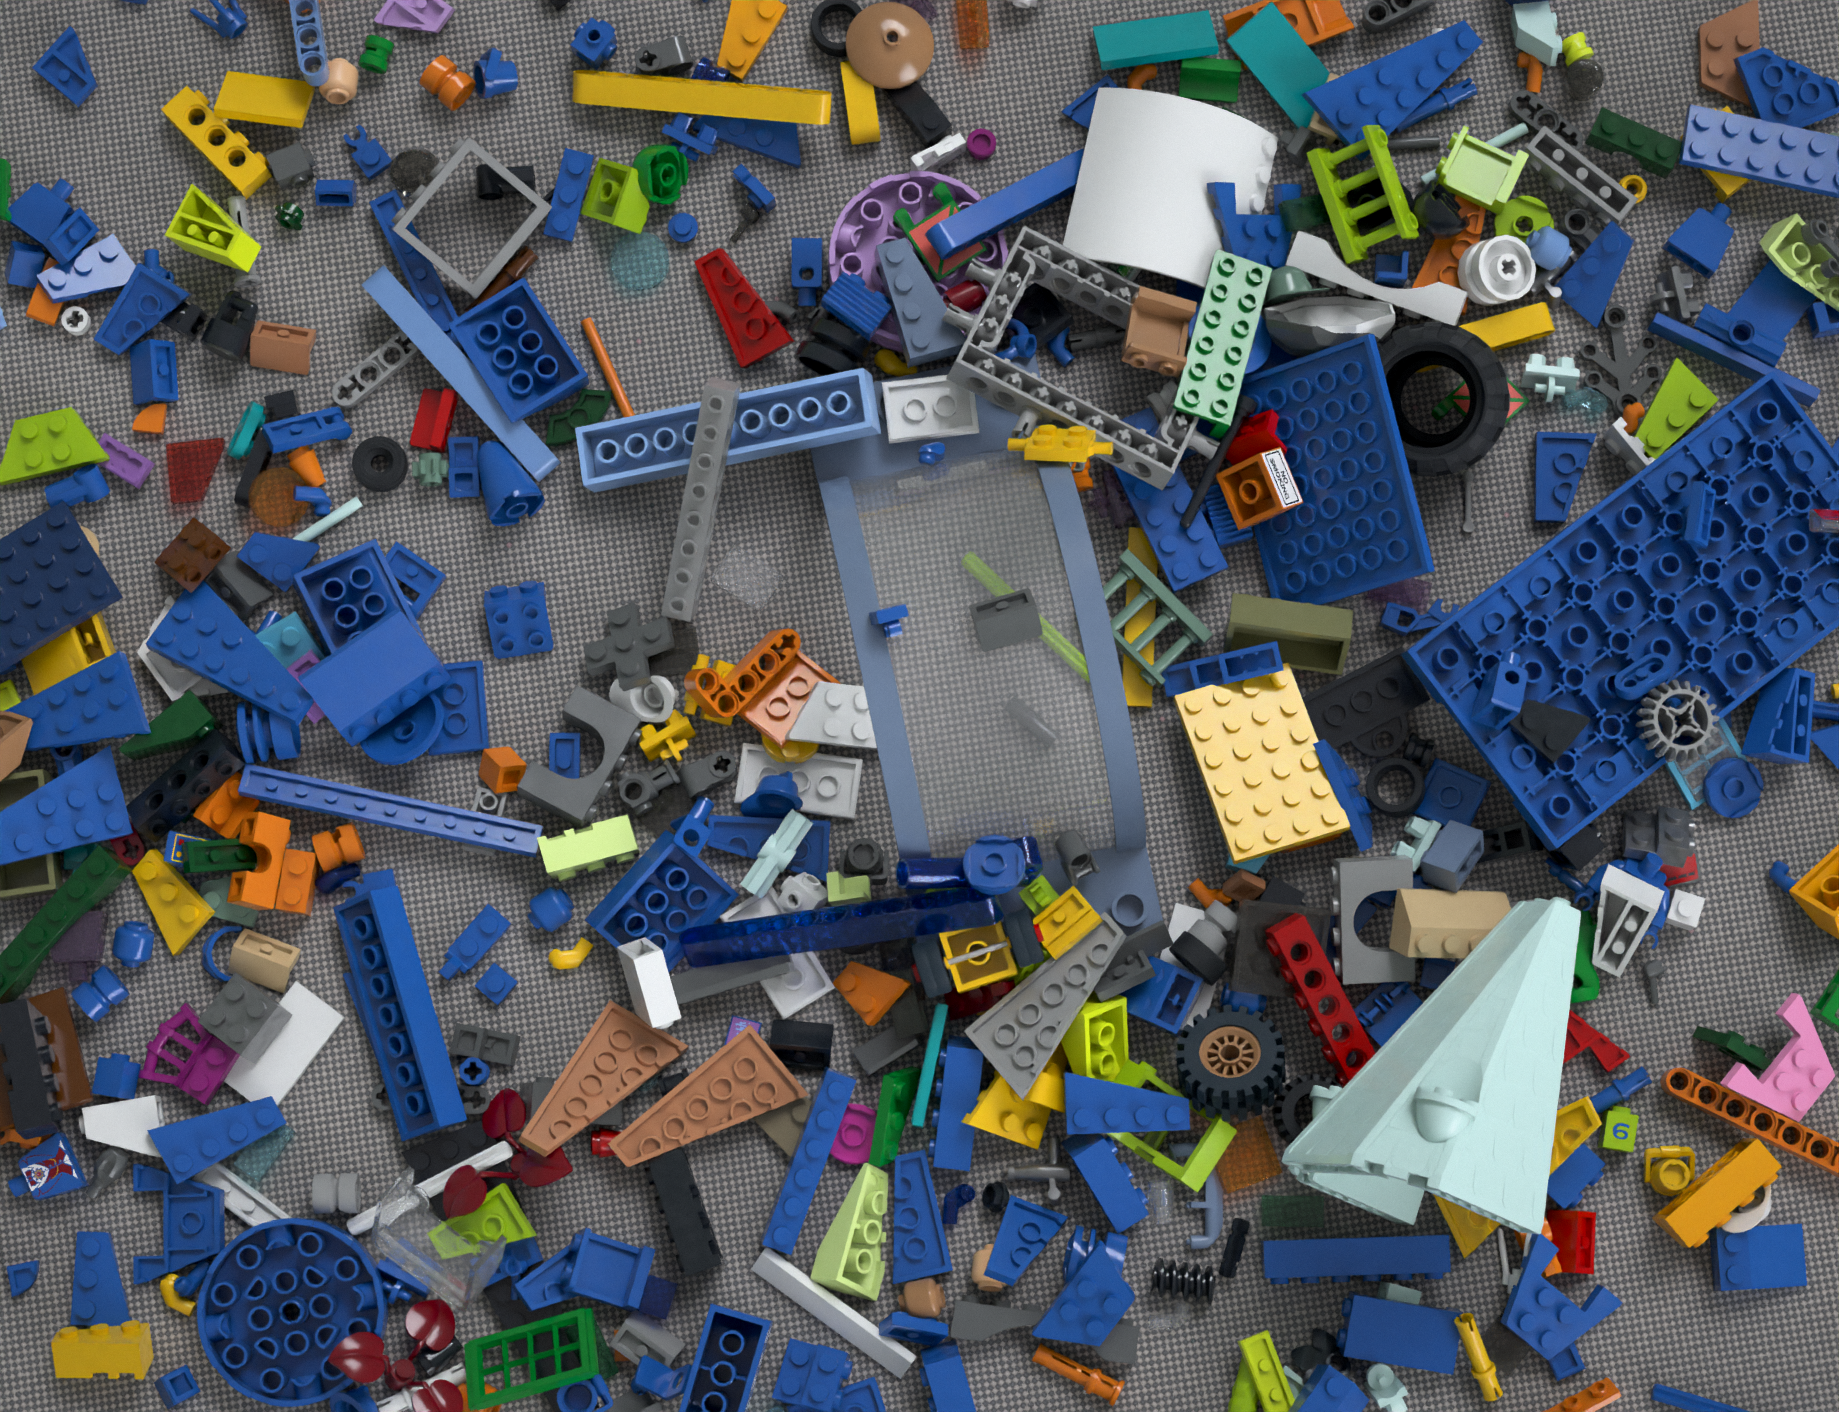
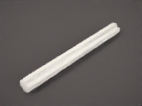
[346,1141,513,1235]

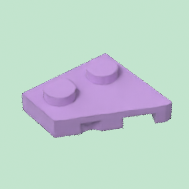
[374,0,455,34]

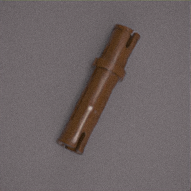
[464,245,539,312]

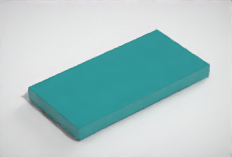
[1225,2,1330,129]
[1092,10,1219,70]
[911,1003,948,1129]

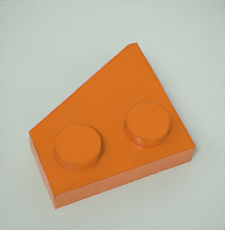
[833,961,911,1026]

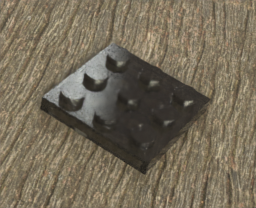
[1228,898,1331,998]

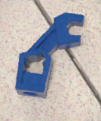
[1379,598,1460,637]

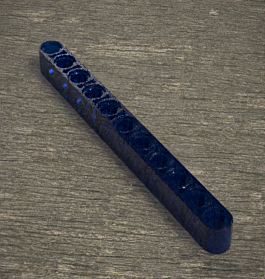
[679,886,1004,968]

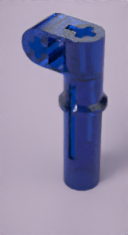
[895,836,1044,892]

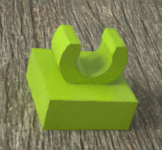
[1018,875,1060,917]

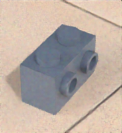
[1420,820,1484,893]

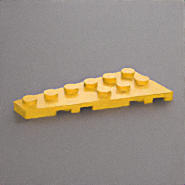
[961,1041,1068,1150]
[1433,1096,1602,1259]

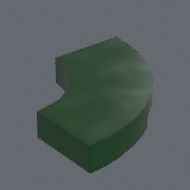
[546,389,612,447]

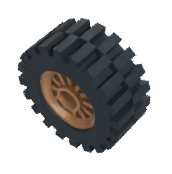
[1176,1005,1286,1122]

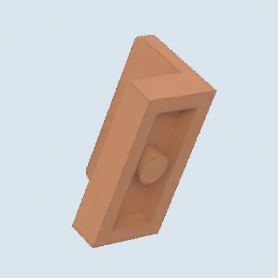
[250,320,316,375]

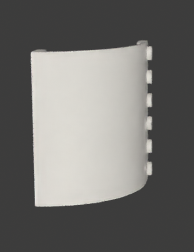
[1063,88,1278,289]

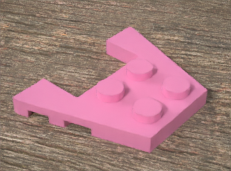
[1720,993,1835,1122]

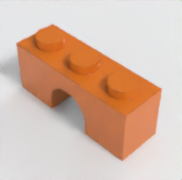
[227,811,291,911]

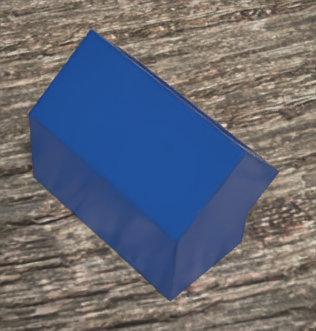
[315,179,357,206]

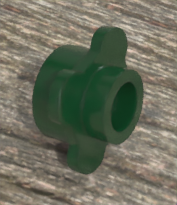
[275,202,304,230]

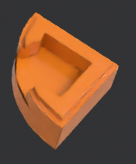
[132,403,167,435]

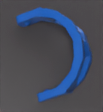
[201,926,242,982]

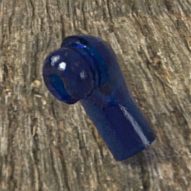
[315,862,360,894]
[942,1184,976,1225]

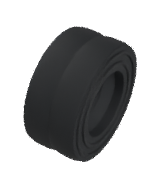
[352,436,408,492]

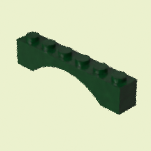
[0,845,132,1004]

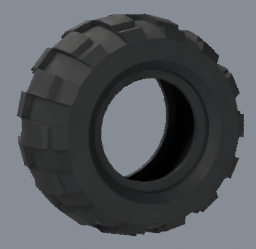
[1377,322,1510,477]

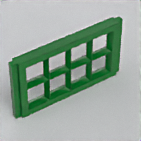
[464,1307,599,1411]

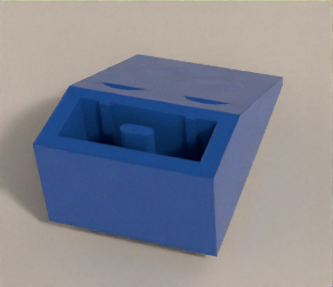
[1118,956,1205,1038]

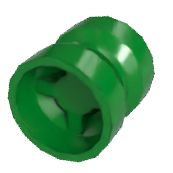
[358,35,395,74]

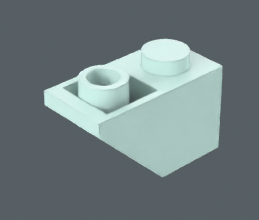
[1511,1,1562,66]

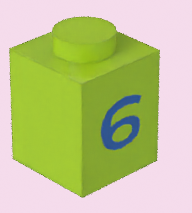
[1598,1106,1639,1153]

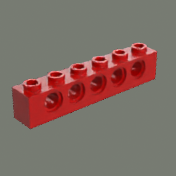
[1265,913,1376,1088]

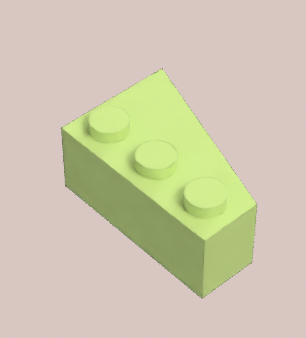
[537,814,640,882]

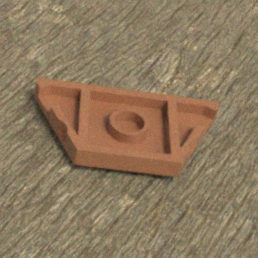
[1698,0,1760,111]

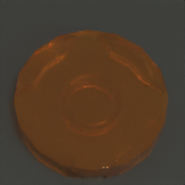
[249,467,309,527]

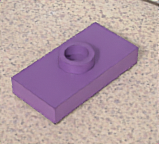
[97,433,155,489]

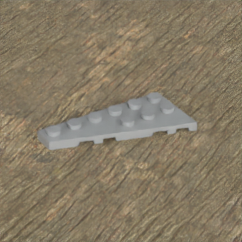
[964,912,1127,1100]

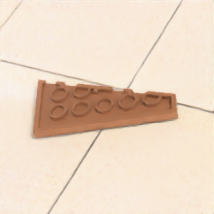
[519,1000,689,1157]
[608,1025,809,1167]

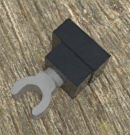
[264,389,301,420]

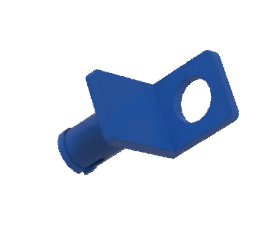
[670,796,714,858]
[631,1355,692,1401]

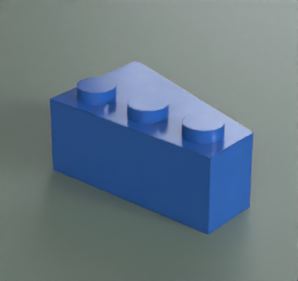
[1061,1133,1149,1234]

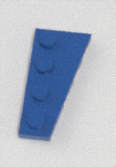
[1063,1072,1190,1135]
[147,1096,287,1185]

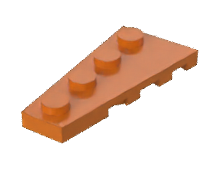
[1411,195,1486,316]

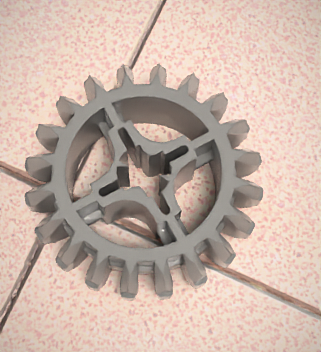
[1636,680,1720,763]

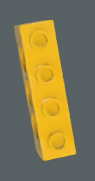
[161,86,272,200]

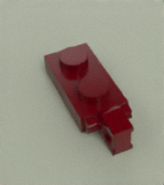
[944,980,1016,1021]

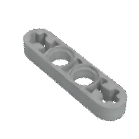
[332,330,421,409]

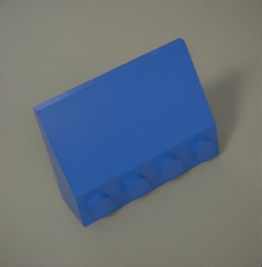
[448,277,589,423]
[292,539,426,656]
[297,607,452,747]
[585,830,739,972]

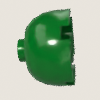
[631,144,688,205]

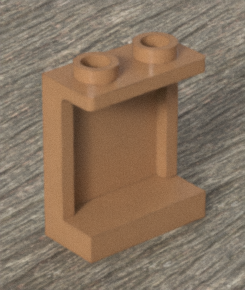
[1121,286,1197,378]

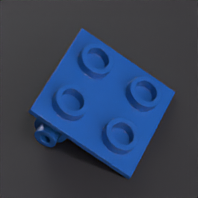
[1353,981,1423,1047]

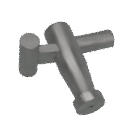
[1527,250,1578,310]
[1008,1138,1070,1206]

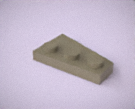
[752,1097,812,1158]

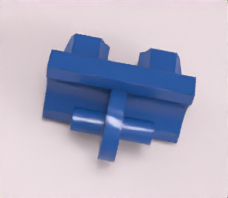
[662,112,719,162]
[376,1249,434,1305]

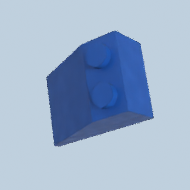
[1709,1224,1807,1291]

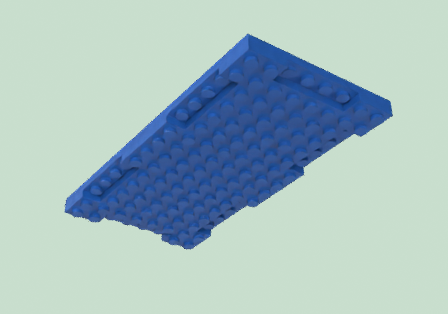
[1400,370,1839,851]

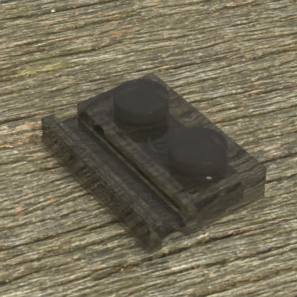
[647,627,700,677]
[1481,1307,1532,1376]

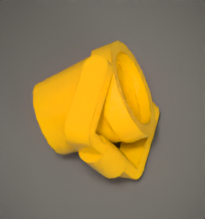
[1643,1145,1695,1197]

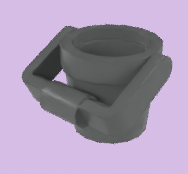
[839,838,889,886]

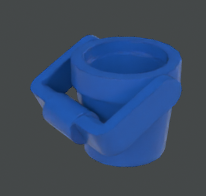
[473,48,518,99]
[557,1374,613,1412]

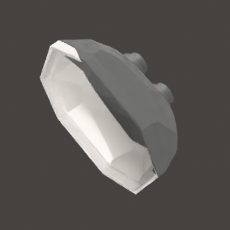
[1264,296,1395,359]

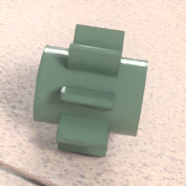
[412,453,449,487]

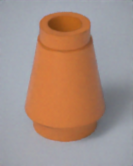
[287,445,327,487]

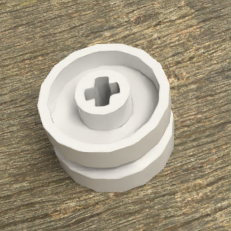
[1457,235,1536,306]

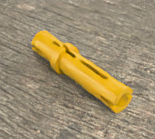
[1454,1313,1503,1402]

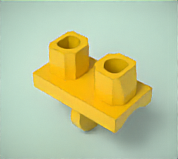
[639,709,697,762]

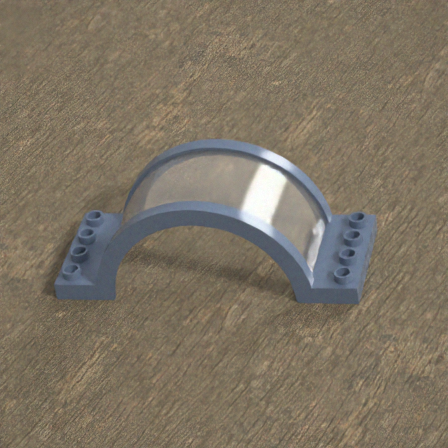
[810,354,1163,982]

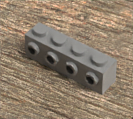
[1524,125,1638,228]

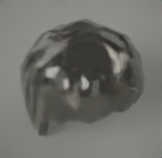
[389,149,440,199]

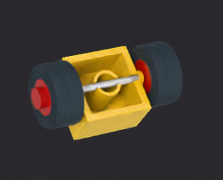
[912,908,1044,998]

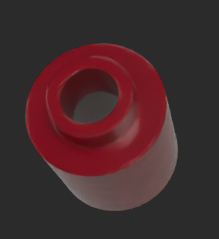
[942,279,987,313]

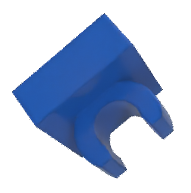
[869,604,909,638]

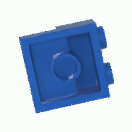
[772,1338,853,1412]

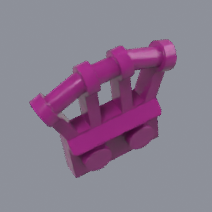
[138,1003,240,1105]

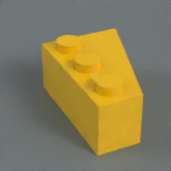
[51,1320,154,1379]

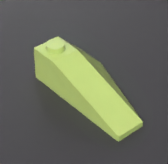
[1759,213,1839,312]
[810,1163,888,1301]

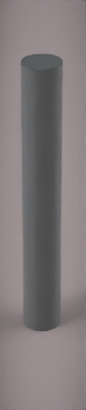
[1387,136,1440,150]

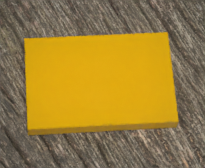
[214,71,315,128]

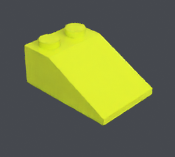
[1061,991,1129,1082]

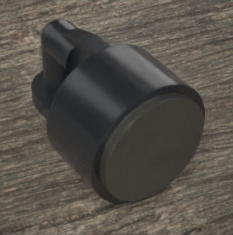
[200,290,258,362]

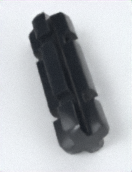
[1219,1218,1250,1279]

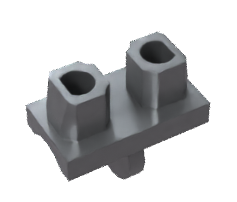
[1648,266,1700,323]

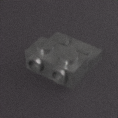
[1623,806,1695,868]

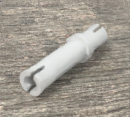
[377,1362,467,1412]

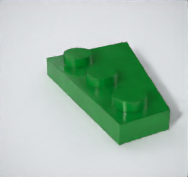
[869,1066,922,1167]

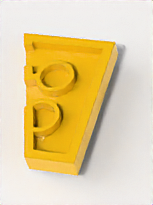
[132,848,215,956]

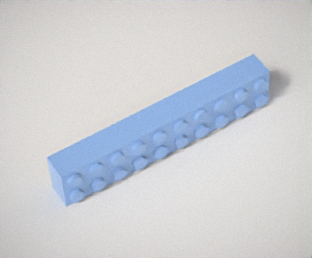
[575,368,881,493]

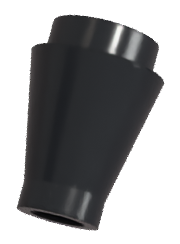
[415,1335,463,1377]

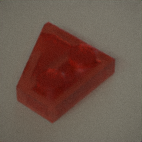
[166,437,226,505]

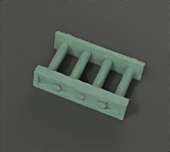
[1102,549,1213,689]

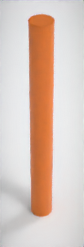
[580,317,635,418]

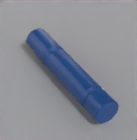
[1544,857,1596,903]

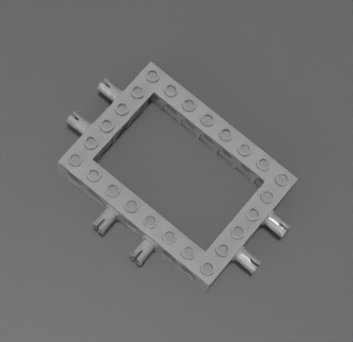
[942,226,1220,490]

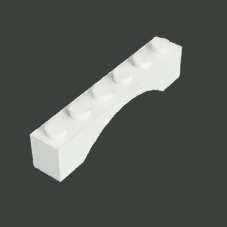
[1286,231,1469,326]

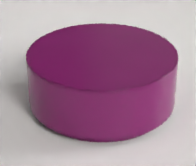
[967,128,996,160]

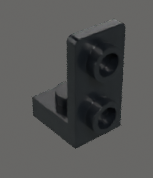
[160,302,209,342]

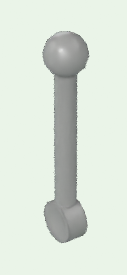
[1462,471,1474,534]

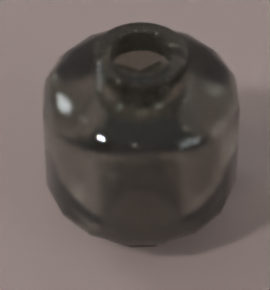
[1563,58,1604,101]

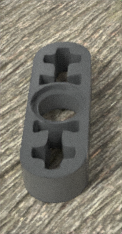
[1508,90,1583,151]

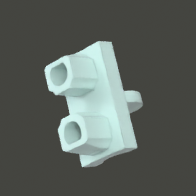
[1521,354,1580,402]
[1390,816,1441,872]
[1363,1363,1408,1412]

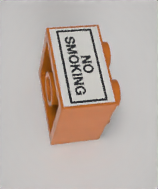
[1216,447,1304,530]

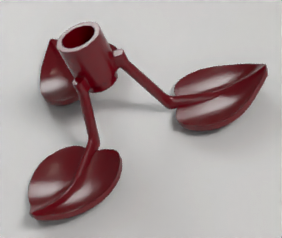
[443,1088,573,1219]
[328,1299,463,1412]

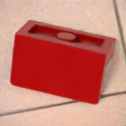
[410,388,459,454]
[1225,409,1287,466]
[1547,1210,1596,1274]

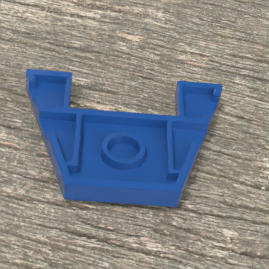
[1207,182,1302,271]
[133,1163,225,1284]
[1501,1234,1623,1360]

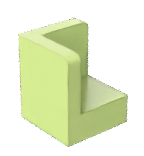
[826,871,872,911]

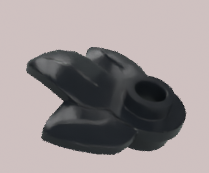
[1291,1328,1351,1385]

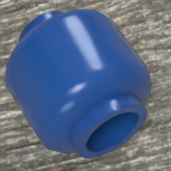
[527,887,575,932]
[112,921,154,967]
[1220,978,1267,1016]

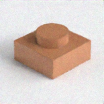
[1223,869,1266,905]

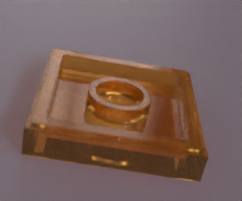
[1215,1115,1283,1195]

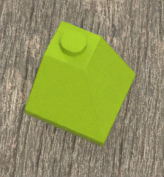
[580,158,650,234]

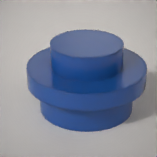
[668,213,698,243]

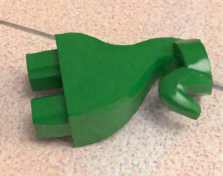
[1570,910,1600,1004]

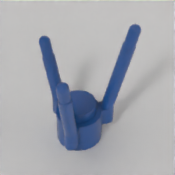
[190,0,248,39]

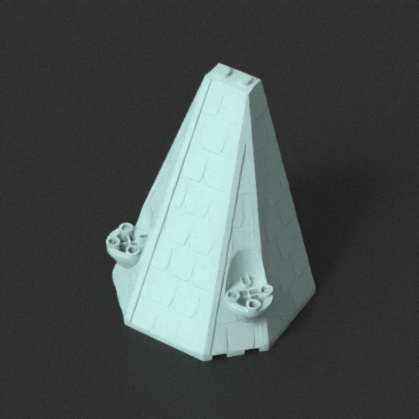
[1282,897,1581,1234]

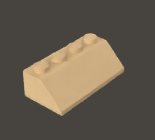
[1389,888,1511,958]

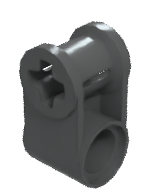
[635,35,694,77]
[677,751,737,800]
[1055,831,1101,886]

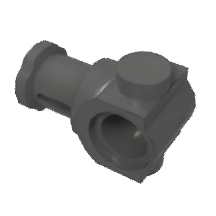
[616,759,681,816]

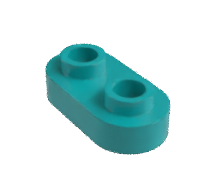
[227,401,266,460]

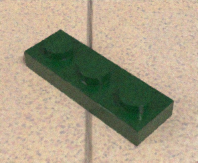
[181,839,257,874]

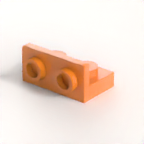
[193,772,260,839]

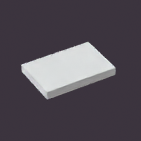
[882,375,979,444]

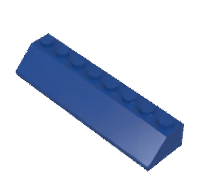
[333,885,467,1141]

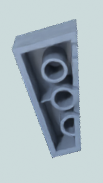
[874,238,966,368]

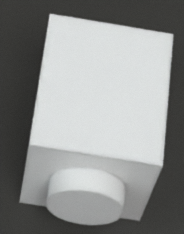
[1665,889,1705,931]

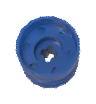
[236,701,301,764]
[1062,1225,1128,1288]

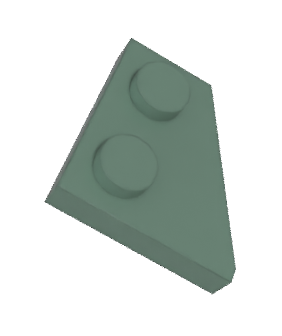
[199,876,259,928]

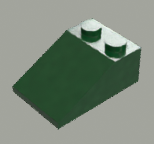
[118,690,224,761]

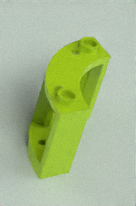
[1106,1059,1237,1193]

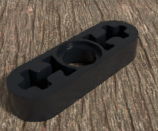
[234,423,273,508]

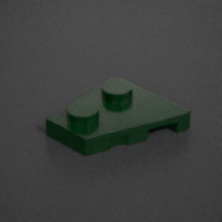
[1692,1026,1773,1072]

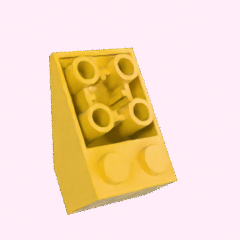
[21,611,116,695]

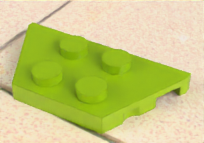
[0,407,110,486]

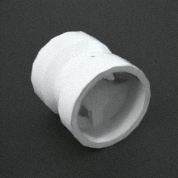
[1146,380,1177,420]

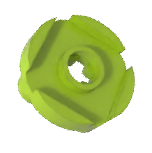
[1493,195,1554,243]

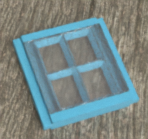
[1664,718,1748,810]

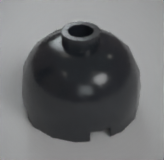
[1412,180,1470,240]

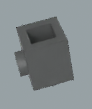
[267,142,316,189]

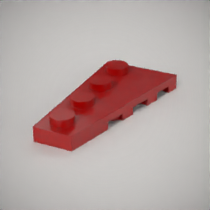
[694,248,795,369]

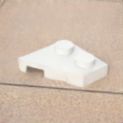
[910,133,966,172]

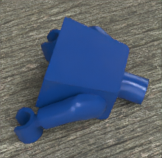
[1573,853,1670,949]

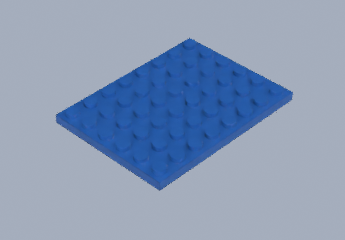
[1239,334,1435,606]

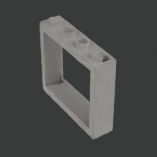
[391,137,552,299]

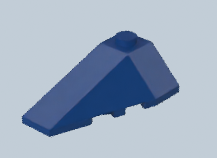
[1288,1364,1369,1412]

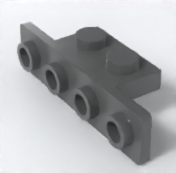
[1094,921,1173,1002]

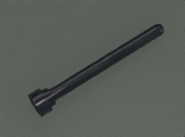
[1180,394,1258,529]

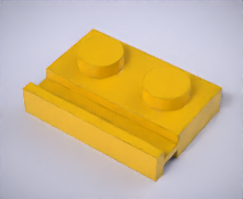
[1032,885,1103,960]

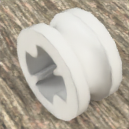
[61,306,91,336]

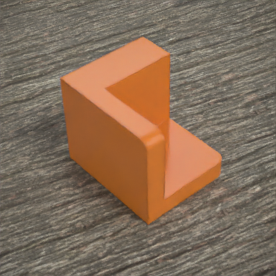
[479,747,527,793]

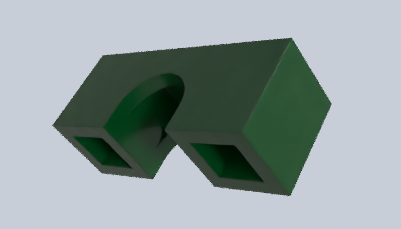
[1584,107,1682,179]

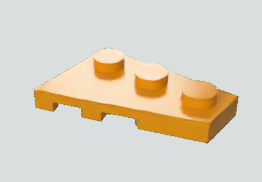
[717,0,788,83]

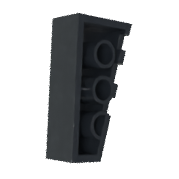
[0,998,64,1140]
[644,1147,725,1277]

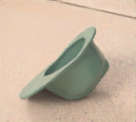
[1262,266,1330,307]

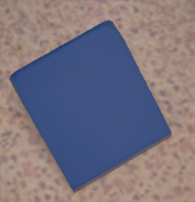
[154,1364,201,1409]

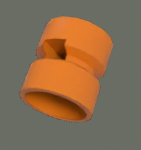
[419,55,476,111]
[312,822,366,873]

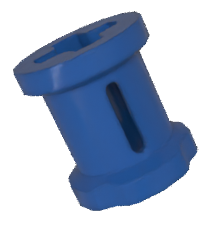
[459,1057,490,1086]

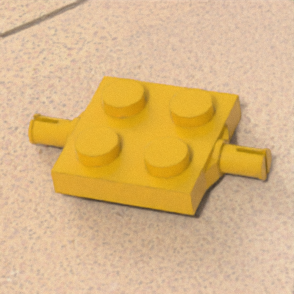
[1007,425,1113,462]

